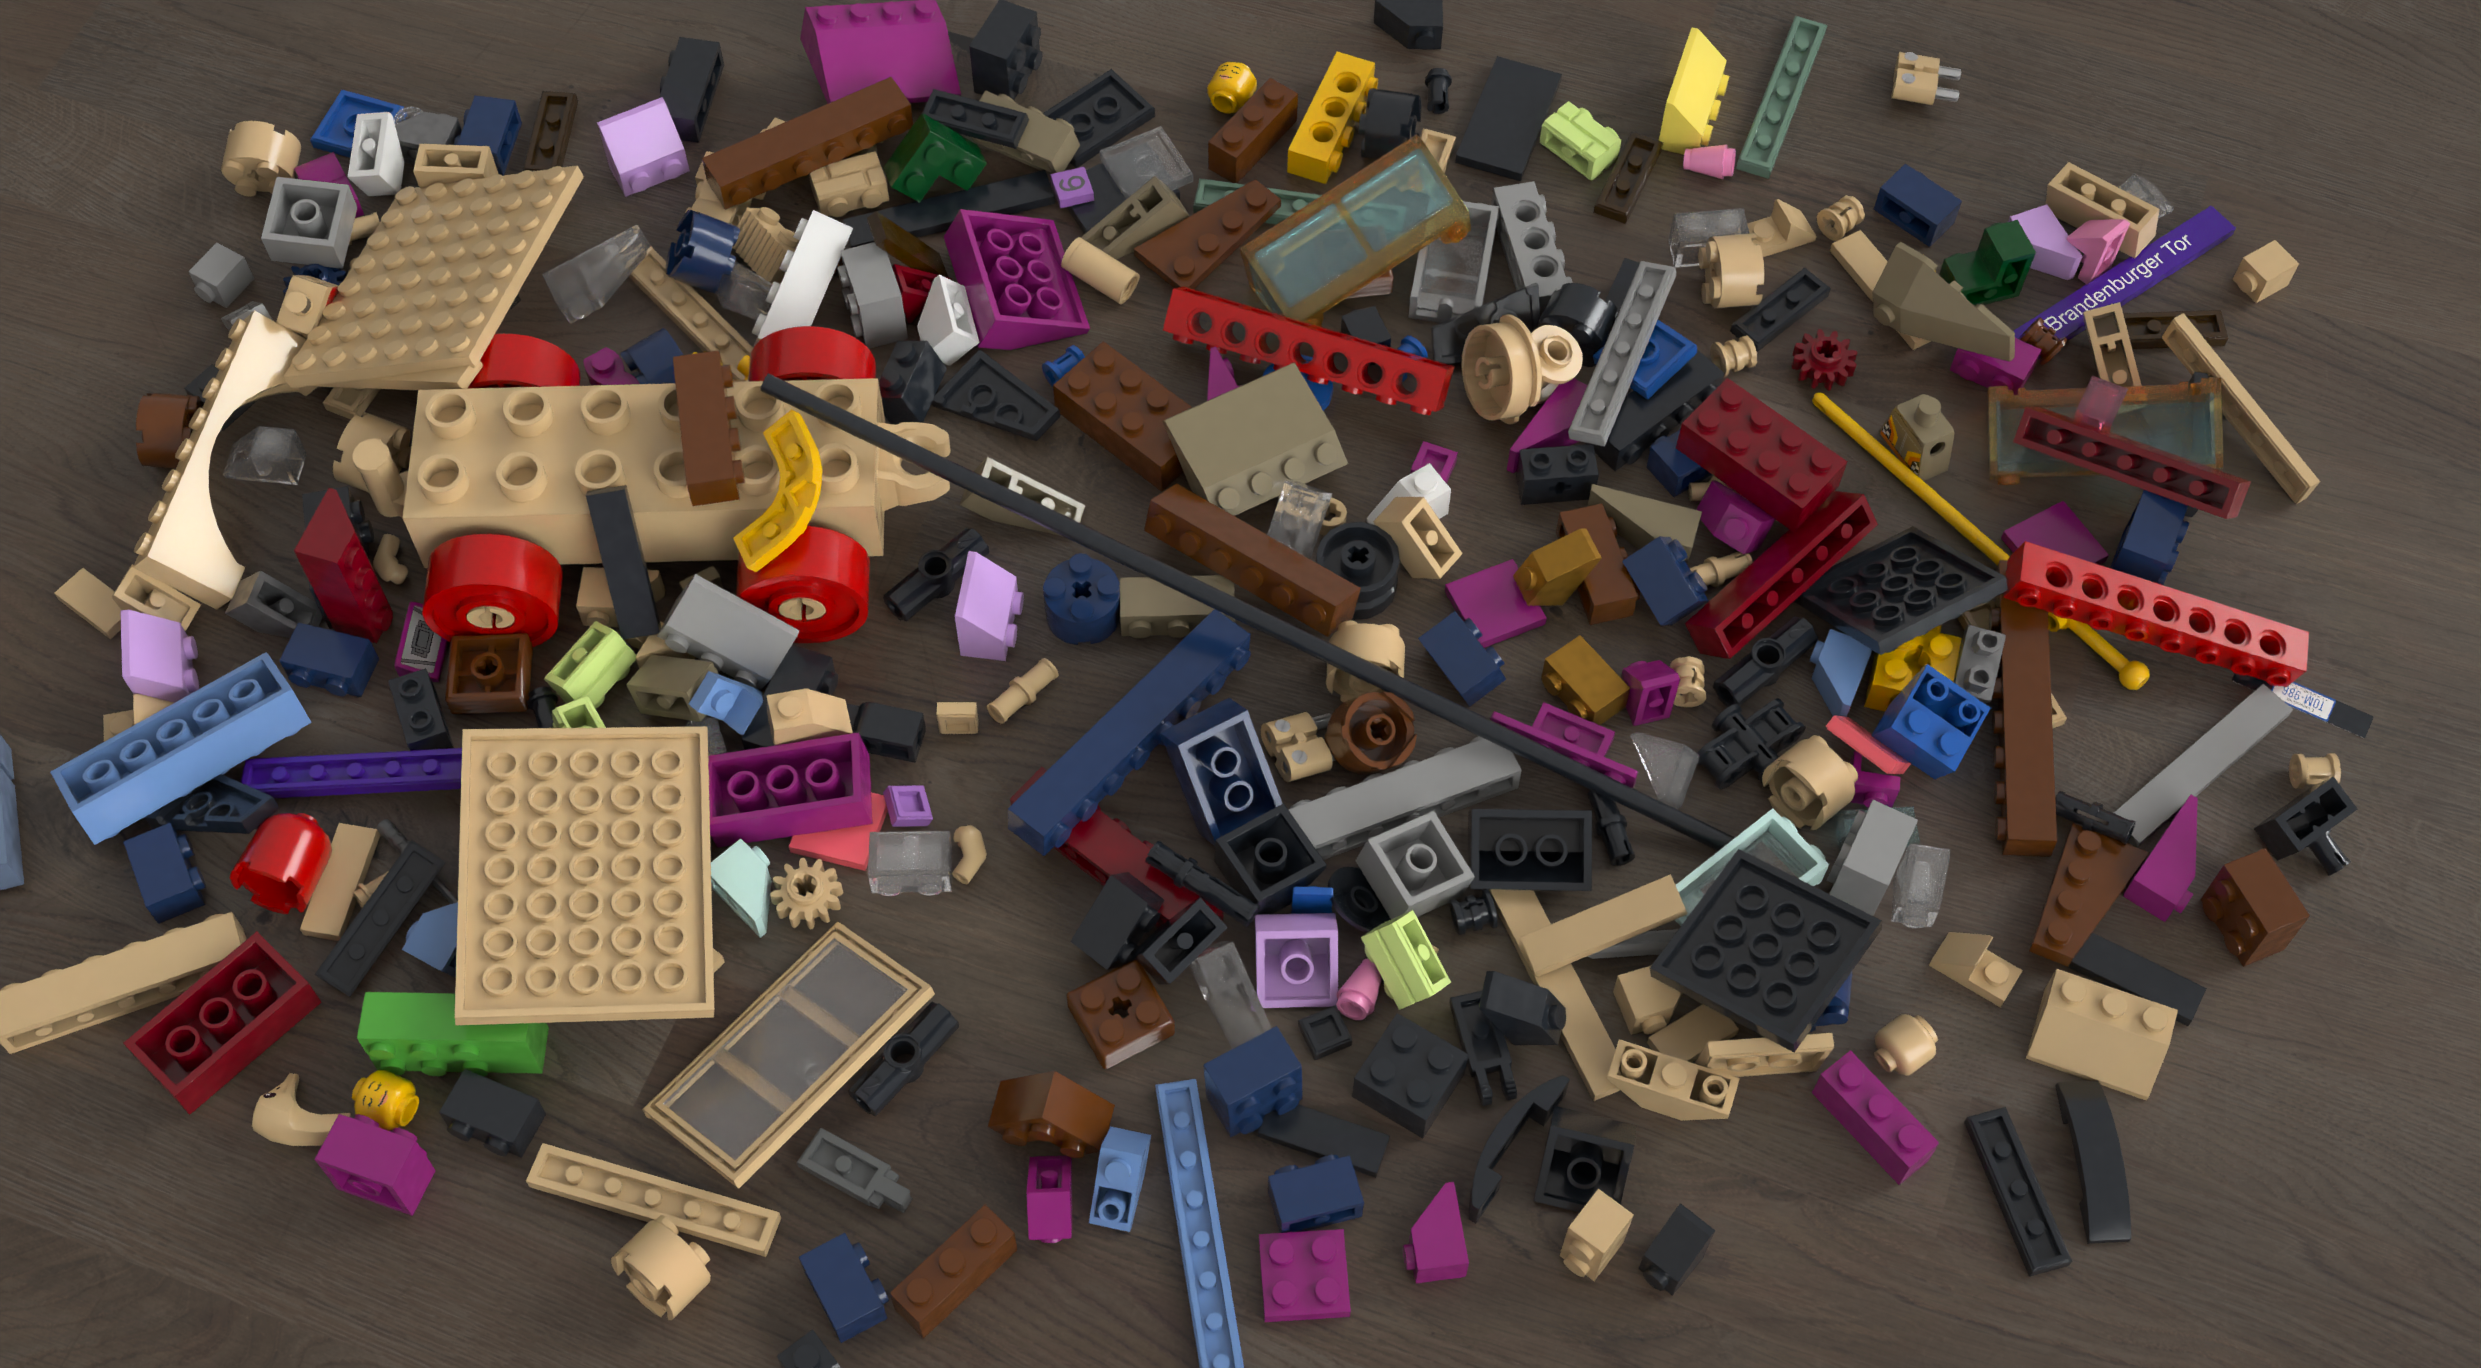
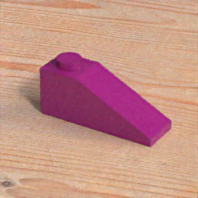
[1507,378,1588,473]
[2123,794,2198,922]

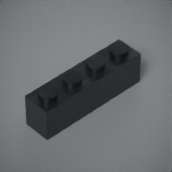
[1585,349,1725,471]

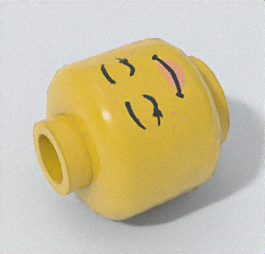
[1207,62,1257,114]
[352,1070,419,1131]

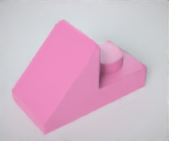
[2067,219,2130,284]

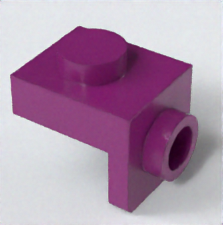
[1849,751,1900,808]

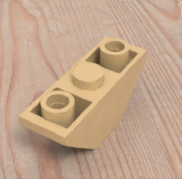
[1607,1039,1740,1121]

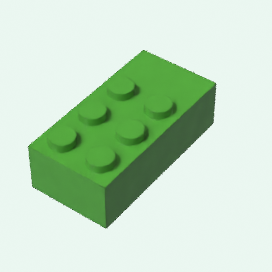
[357,992,549,1076]

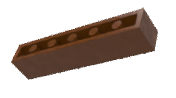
[702,77,913,210]
[1144,483,1361,637]

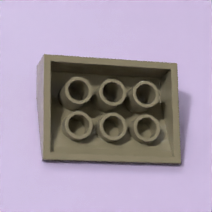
[1163,363,1348,516]

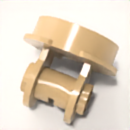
[1462,314,1583,424]

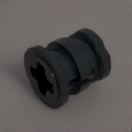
[1449,889,1498,935]

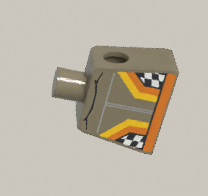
[1879,394,1955,481]

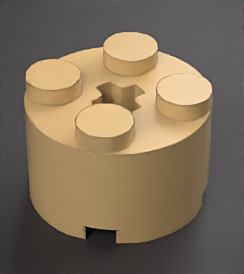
[221,121,301,196]
[1698,233,1764,308]
[333,412,411,493]
[1326,621,1405,702]
[1762,735,1858,830]
[611,1215,711,1320]

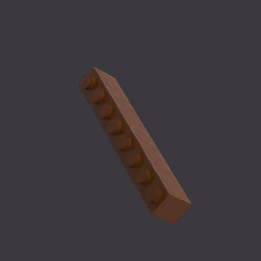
[1989,560,2057,857]

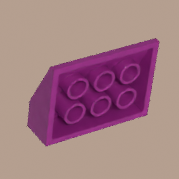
[800,0,961,104]
[944,209,1090,350]

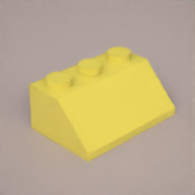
[1659,27,1729,155]

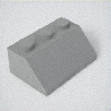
[657,574,800,691]

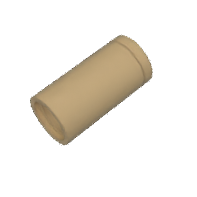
[1061,237,1140,304]

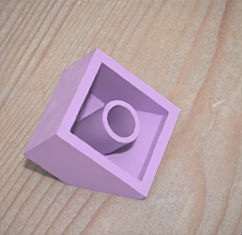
[597,97,690,197]
[955,551,1024,661]
[121,609,199,702]
[1255,913,1338,1008]

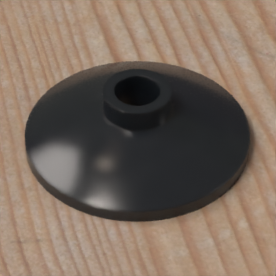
[1328,867,1391,933]

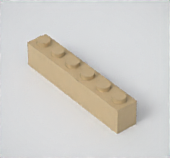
[0,912,246,1054]

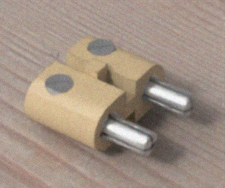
[1891,52,1961,105]
[1261,712,1336,782]

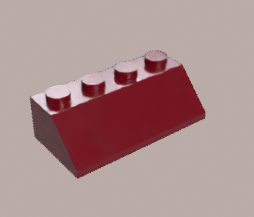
[294,488,393,644]

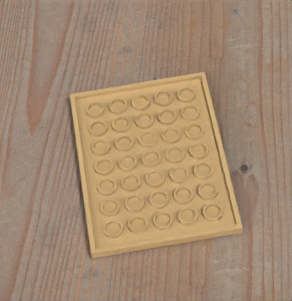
[283,165,584,388]
[455,727,714,1025]

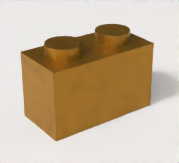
[1541,635,1630,725]

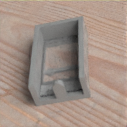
[1409,196,1499,323]

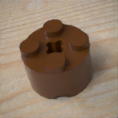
[136,393,201,468]
[1324,691,1417,776]

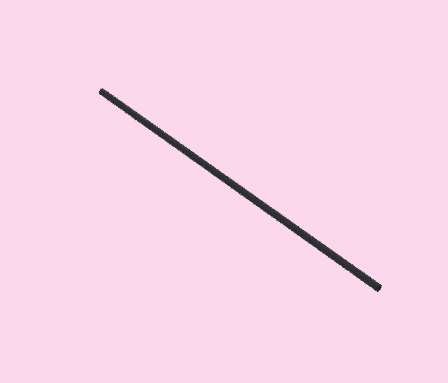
[761,374,1758,857]

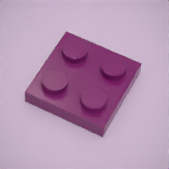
[1259,1229,1351,1322]

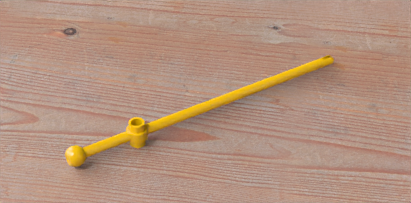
[1812,392,2150,690]

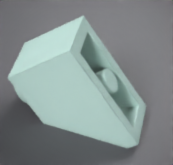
[711,839,772,938]

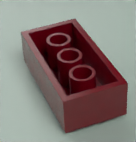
[1676,378,1848,533]
[123,931,322,1115]

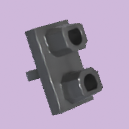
[1954,625,2006,703]

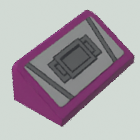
[394,602,448,682]

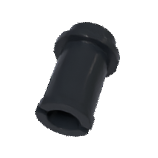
[1425,68,1452,114]
[527,686,559,728]

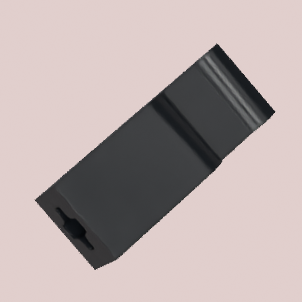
[846,702,926,763]

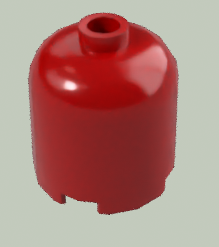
[229,813,332,914]

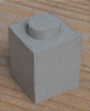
[189,243,254,308]

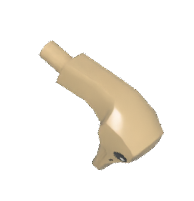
[252,1073,351,1146]

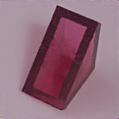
[2074,376,2128,431]

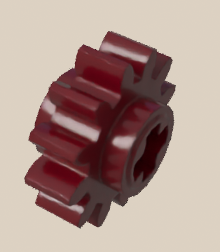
[1791,329,1857,391]

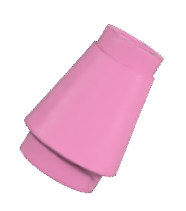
[1683,144,1736,179]
[1336,958,1382,1020]

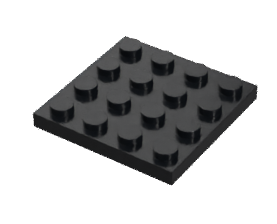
[1794,526,2008,655]
[1650,849,1882,1053]

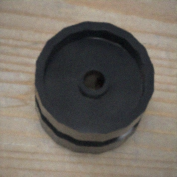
[1316,522,1400,620]

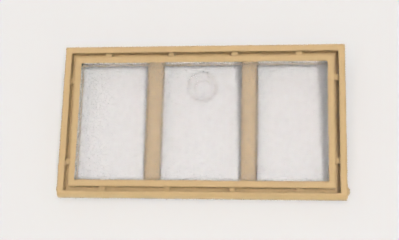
[642,922,935,1189]

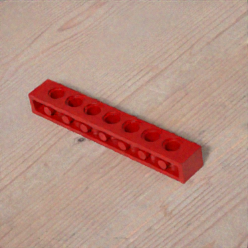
[1163,286,1455,415]
[2003,541,2309,687]

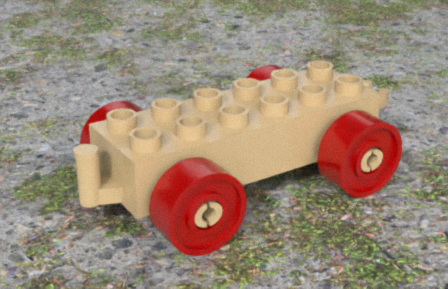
[352,326,951,647]

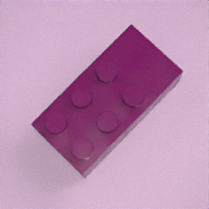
[708,732,873,848]

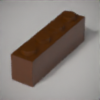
[673,350,745,506]

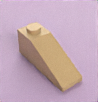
[2083,302,2147,417]

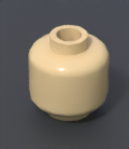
[1874,1014,1938,1076]

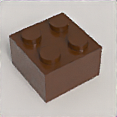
[2200,848,2310,967]

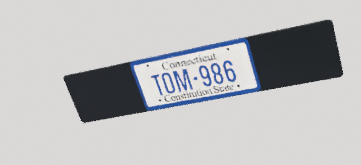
[2232,673,2374,738]

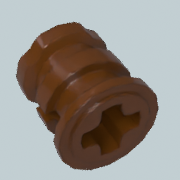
[2018,317,2068,366]

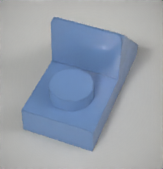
[689,671,763,735]

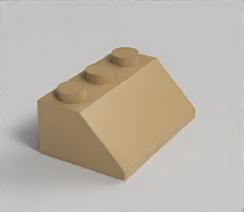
[2026,969,2178,1101]

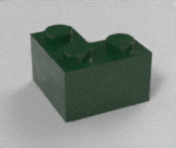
[883,113,987,203]
[1939,220,2036,306]

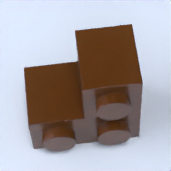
[988,1071,1115,1158]

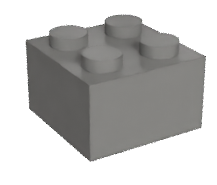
[261,177,357,269]
[837,242,908,349]
[1826,800,1918,916]
[1355,811,1475,919]

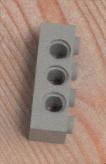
[1491,181,1573,317]

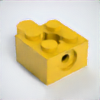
[1864,624,1962,712]

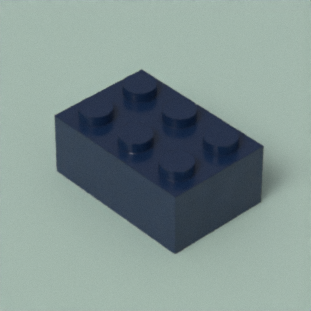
[1160,698,1283,846]

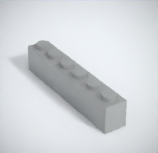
[1288,736,1522,860]

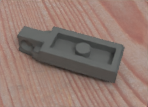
[797,1128,913,1213]

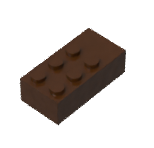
[1053,341,1192,492]

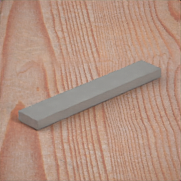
[1568,261,1676,446]
[2107,684,2293,848]

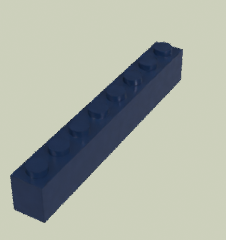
[1008,609,1251,856]

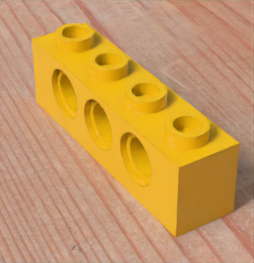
[1287,51,1378,184]

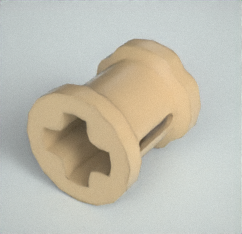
[2289,753,2341,789]

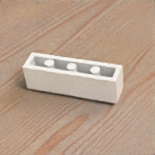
[752,210,853,346]

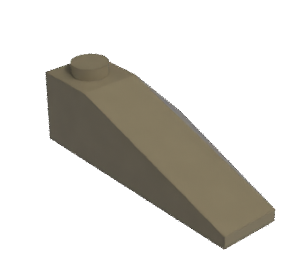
[1872,242,2015,362]

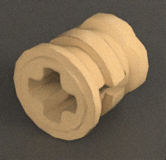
[1817,195,1865,241]
[1710,335,1757,377]
[1670,656,1706,708]

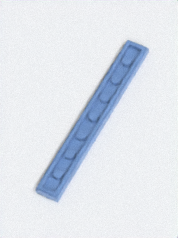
[1155,1079,1244,1368]

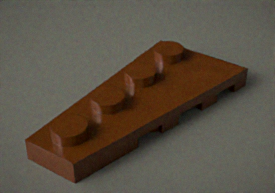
[1134,179,1281,289]
[2029,823,2150,967]

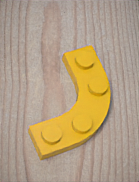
[733,409,822,572]

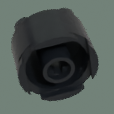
[1358,88,1422,163]
[1536,283,1619,367]

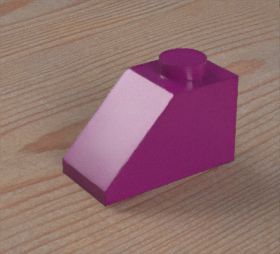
[1696,480,1776,554]
[1621,660,1680,726]
[1027,1155,1072,1243]
[1403,1182,1469,1284]

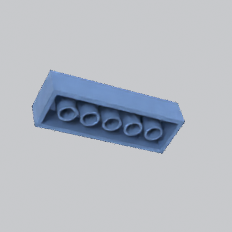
[51,652,312,845]

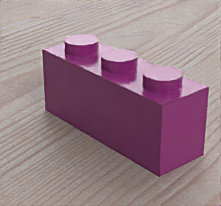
[1812,1050,1939,1185]

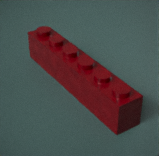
[2013,406,2251,519]
[1685,491,1878,659]
[1010,766,1224,928]

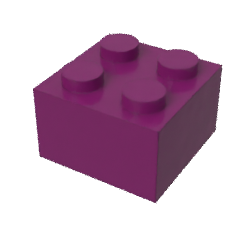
[315,1114,436,1216]

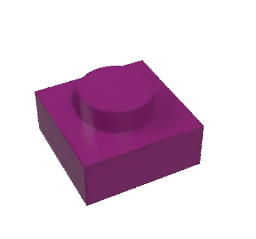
[1410,441,1458,484]

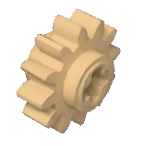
[770,857,843,929]

